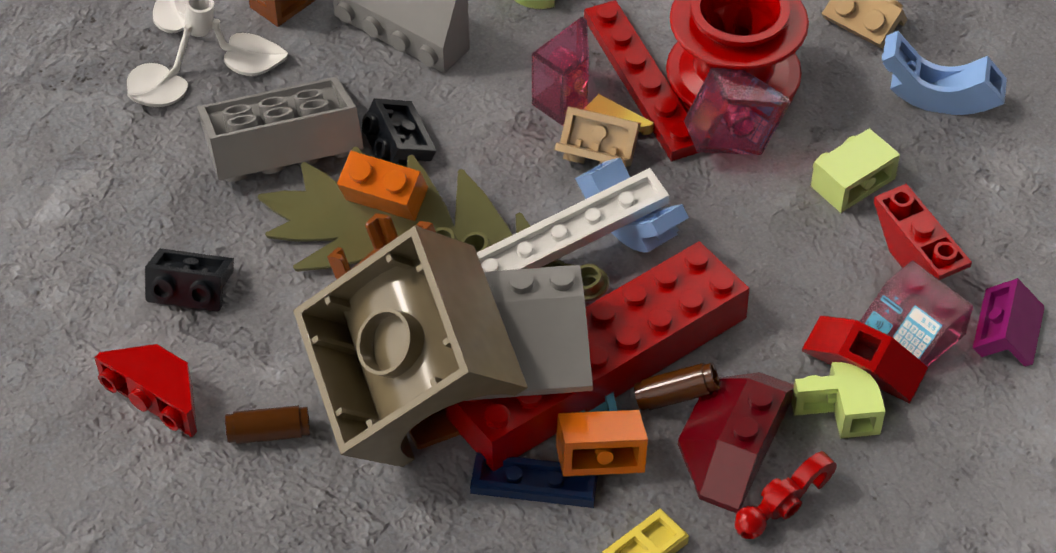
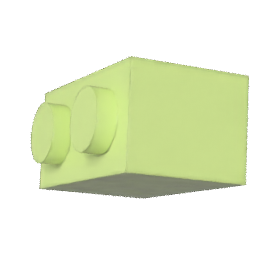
[811,128,900,213]

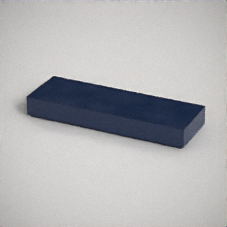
[470,452,598,508]

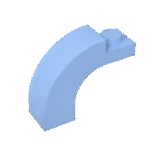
[882,31,1007,115]
[575,157,689,253]

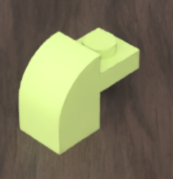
[791,362,886,438]

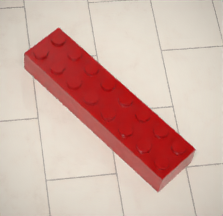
[445,241,750,472]

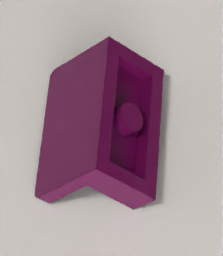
[972,278,1044,367]

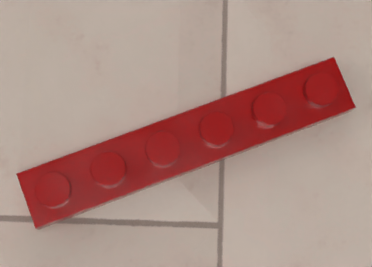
[584,0,705,162]

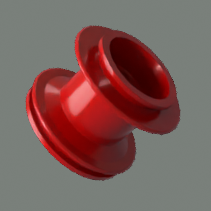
[666,0,809,128]

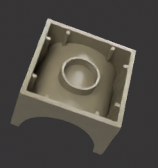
[293,225,528,467]

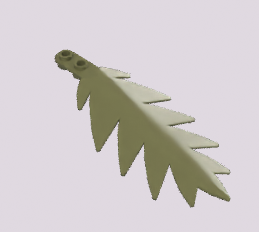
[258,146,609,302]

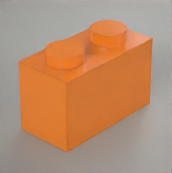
[337,150,428,221]
[556,410,648,477]

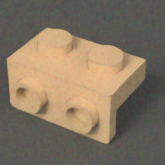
[821,0,907,49]
[554,106,641,167]

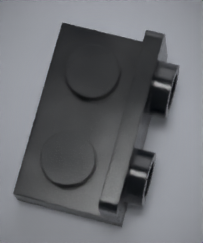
[362,98,437,164]
[145,248,234,312]

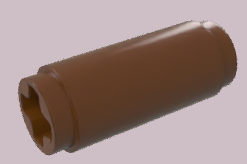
[634,363,720,411]
[225,405,310,444]

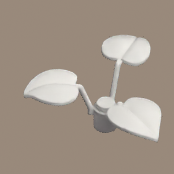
[127,0,288,107]

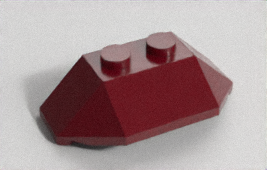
[678,372,794,513]

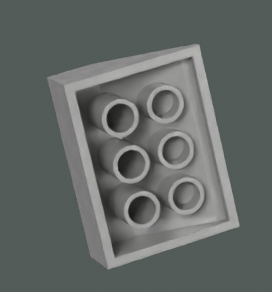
[333,0,470,73]
[197,76,364,182]
[465,265,593,401]

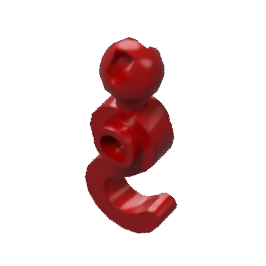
[735,451,837,539]

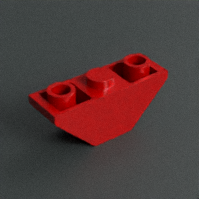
[874,183,972,281]
[802,316,928,404]
[94,344,197,437]

